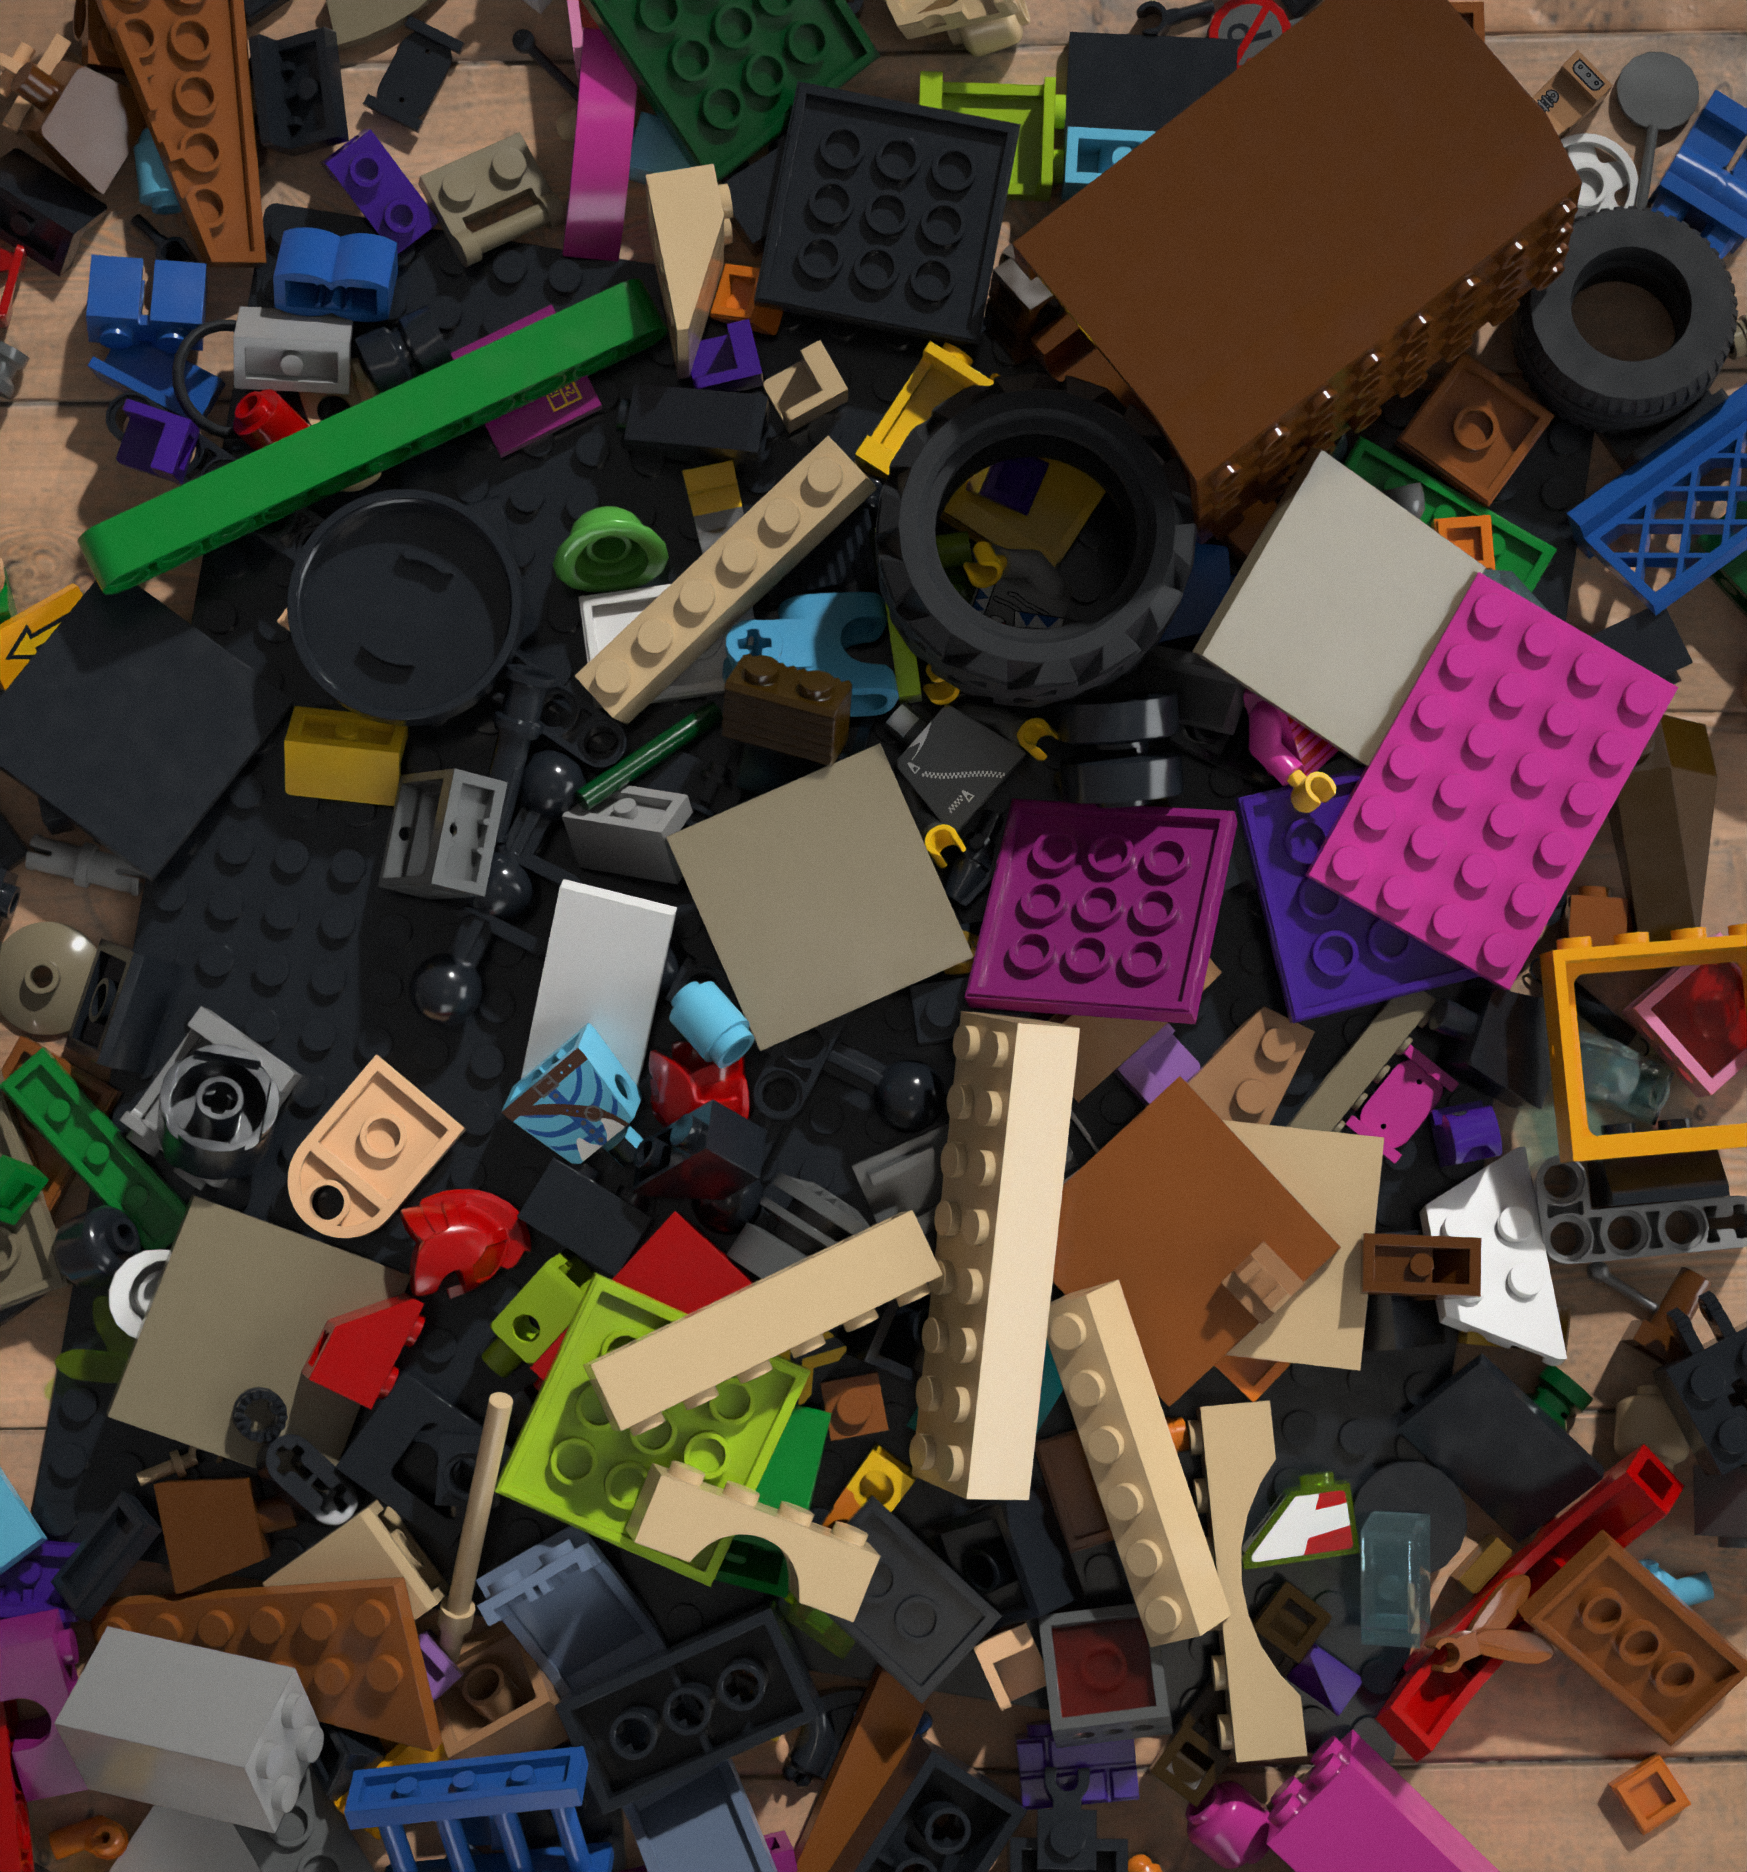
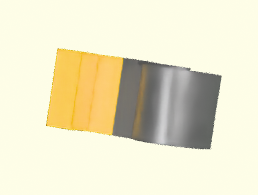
[682,460,744,554]

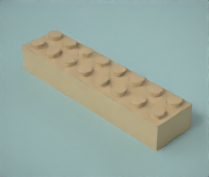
[909,1011,1080,1500]

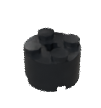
[157,1044,279,1180]

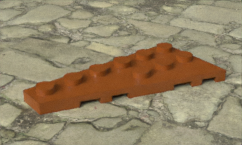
[96,0,267,268]
[89,1577,443,1752]

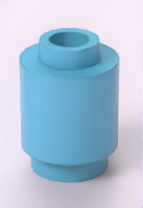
[134,128,182,215]
[669,981,755,1068]

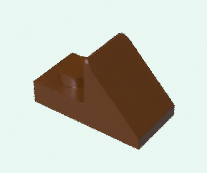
[1360,1233,1482,1301]

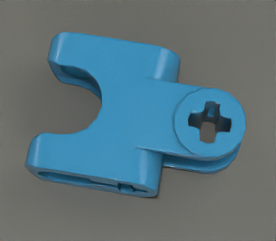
[722,592,899,717]

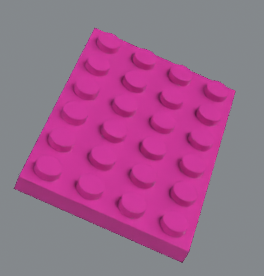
[1305,572,1679,990]

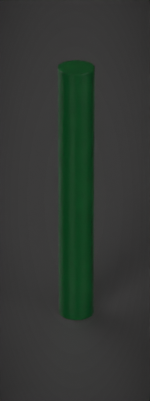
[575,701,723,811]

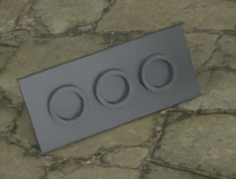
[851,1122,1078,1235]
[233,1764,375,1872]

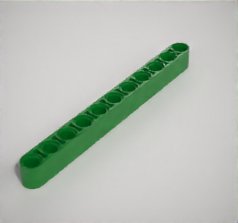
[77,278,669,595]

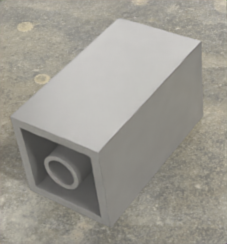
[54,1626,324,1834]

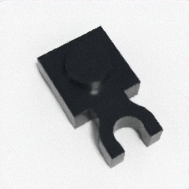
[1036,1767,1097,1872]

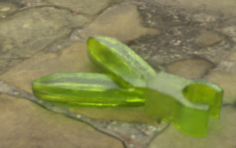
[55,1296,135,1383]

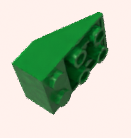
[714,1404,832,1598]

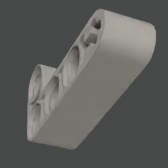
[1530,1155,1747,1264]

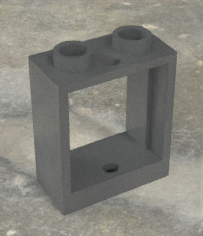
[378,768,508,900]

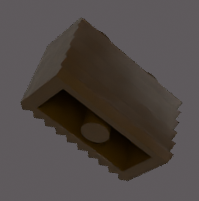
[721,654,852,767]

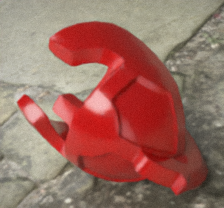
[649,1041,750,1128]
[400,1189,531,1299]

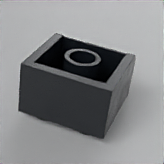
[1652,1290,1747,1476]

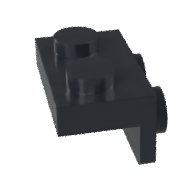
[249,27,349,156]

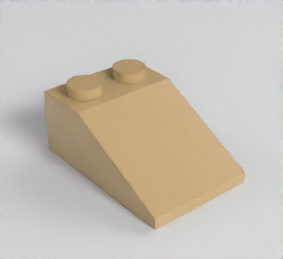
[646,164,733,379]

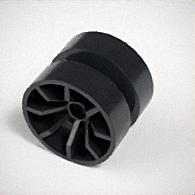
[1056,691,1184,808]

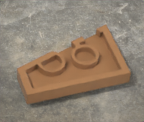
[1187,1006,1315,1125]

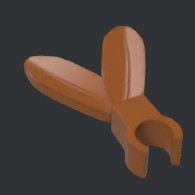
[1423,1574,1554,1673]

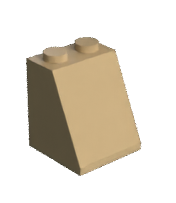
[262,1498,450,1620]

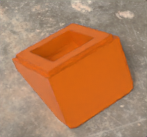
[709,263,784,335]

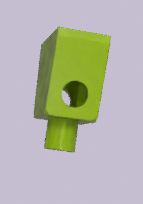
[481,1248,595,1378]

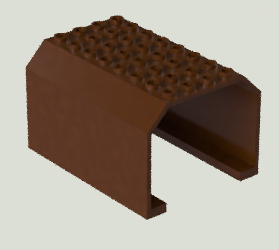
[1012,0,1582,545]

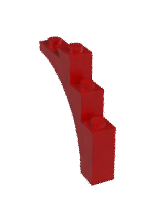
[1375,1444,1685,1762]

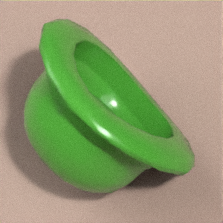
[553,506,669,592]

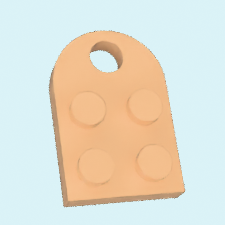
[288,1055,466,1238]

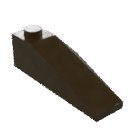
[1608,714,1718,942]

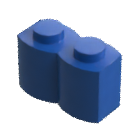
[273,227,398,322]

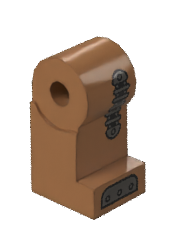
[1532,49,1613,140]

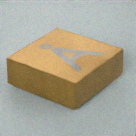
[1450,1533,1512,1594]

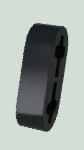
[256,1434,358,1527]

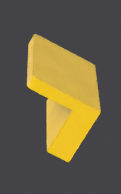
[284,706,408,806]

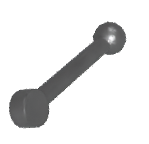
[1587,1261,1692,1323]

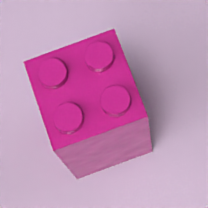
[1267,1729,1500,1872]

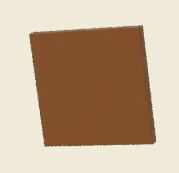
[1053,1076,1341,1407]

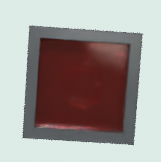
[1038,1603,1173,1748]

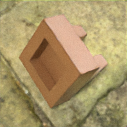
[1221,1241,1305,1325]

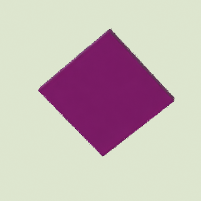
[965,798,1238,1024]

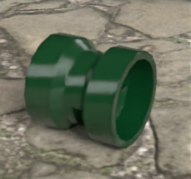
[1525,1364,1593,1432]

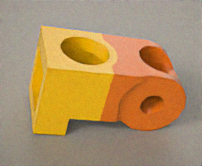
[821,1442,916,1529]

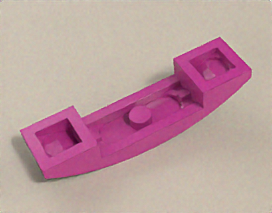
[562,27,637,261]

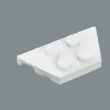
[1419,1147,1567,1366]

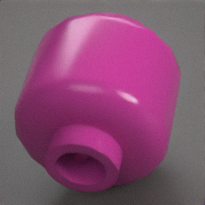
[1185,1781,1270,1869]

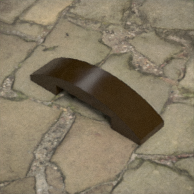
[1149,1581,1333,1807]

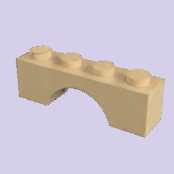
[626,1461,880,1622]

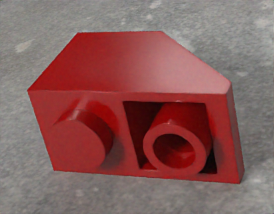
[301,1293,426,1409]

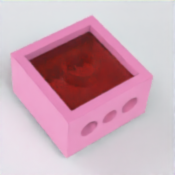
[1621,932,1747,1098]

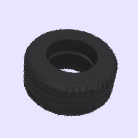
[1511,206,1738,435]

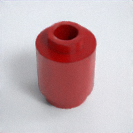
[233,389,310,451]

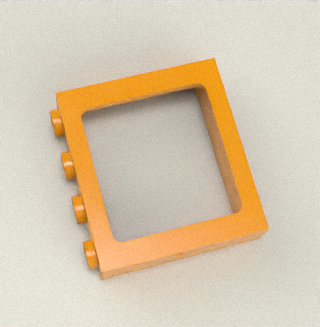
[1539,923,1747,1163]

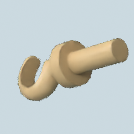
[136,1446,224,1487]

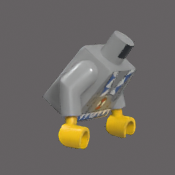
[923,541,1076,705]

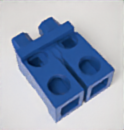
[1648,89,1747,259]

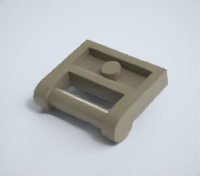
[418,132,566,267]

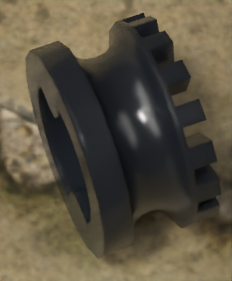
[232,1386,288,1443]

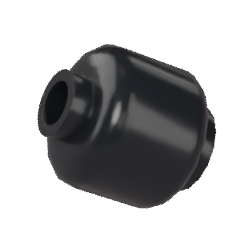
[54,1205,141,1289]

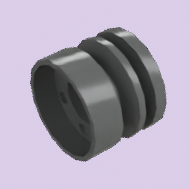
[727,1171,870,1279]

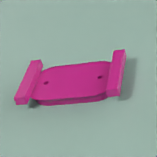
[1345,1044,1459,1164]

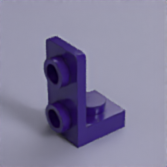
[320,129,438,254]

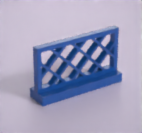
[1567,383,1747,615]

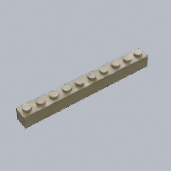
[1286,991,1437,1133]

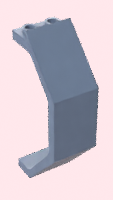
[476,1525,778,1872]

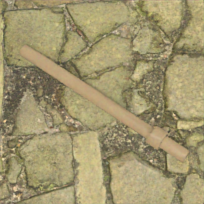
[437,1392,513,1663]

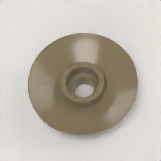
[0,922,97,1036]

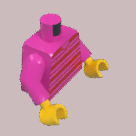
[1243,688,1339,813]

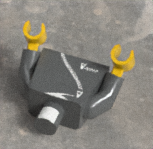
[883,702,1059,868]

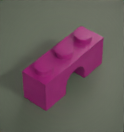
[0,1608,89,1802]

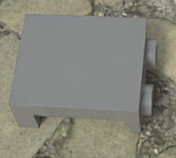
[120,1006,302,1190]

